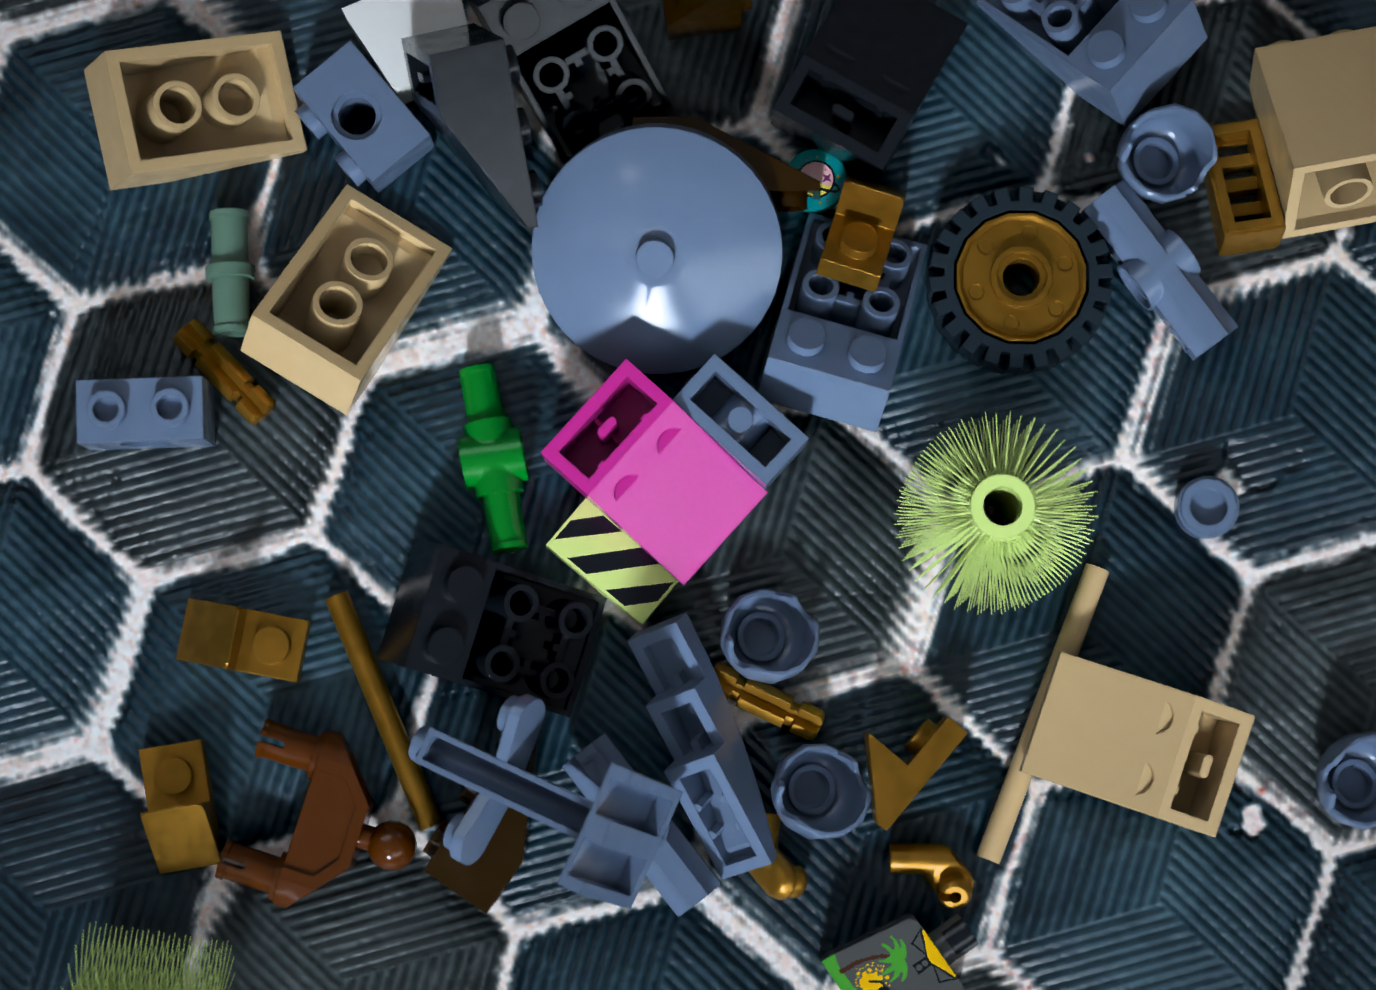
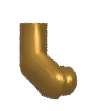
[748,813,807,900]
[889,843,974,909]

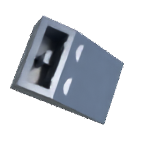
[976,0,1208,127]
[758,212,928,432]

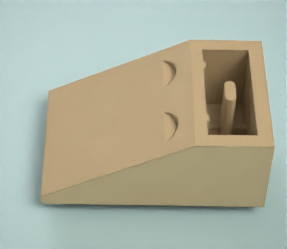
[1019,651,1255,838]

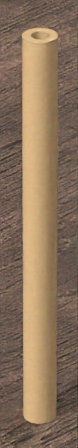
[976,563,1109,864]

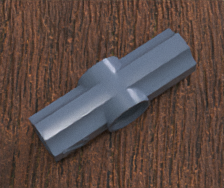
[1080,180,1238,361]
[562,733,721,917]

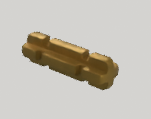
[173,319,276,425]
[714,663,825,740]

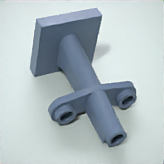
[409,694,683,910]

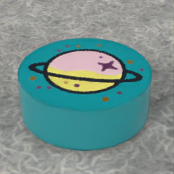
[789,149,847,214]

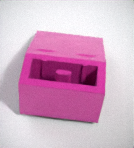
[541,359,768,586]

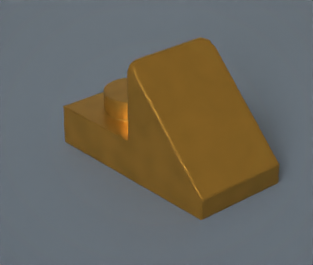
[816,175,907,292]
[176,598,312,683]
[864,716,968,831]
[139,739,223,874]

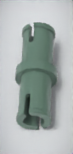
[205,208,255,338]

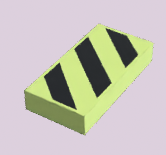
[546,498,679,627]

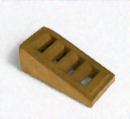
[1204,119,1286,256]

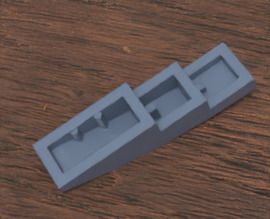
[627,612,777,880]

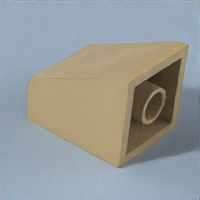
[1249,26,1376,239]

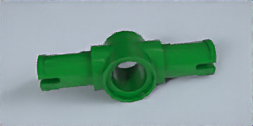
[457,363,529,555]

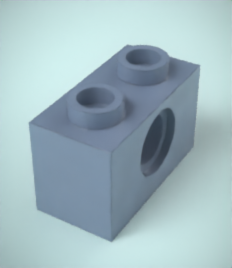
[292,40,435,193]
[673,353,809,490]
[76,376,215,451]

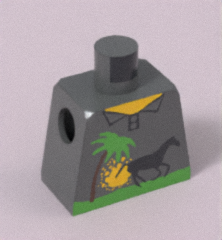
[818,913,979,990]

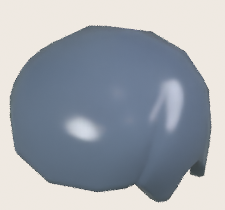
[1116,103,1218,204]
[720,588,820,684]
[1316,731,1376,830]
[770,743,872,840]

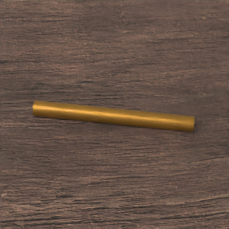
[325,591,443,831]

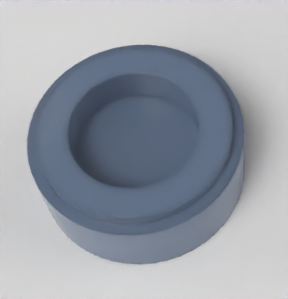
[1174,476,1240,539]

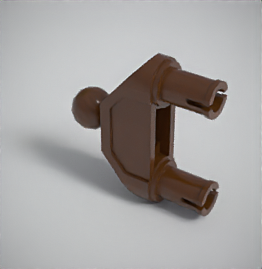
[215,718,417,909]

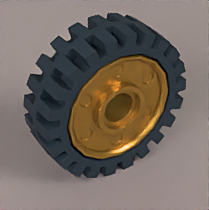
[925,186,1113,375]

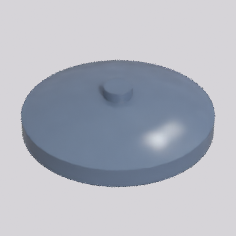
[532,123,783,374]

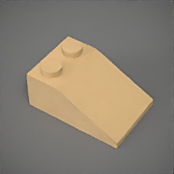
[84,30,307,190]
[240,184,452,415]

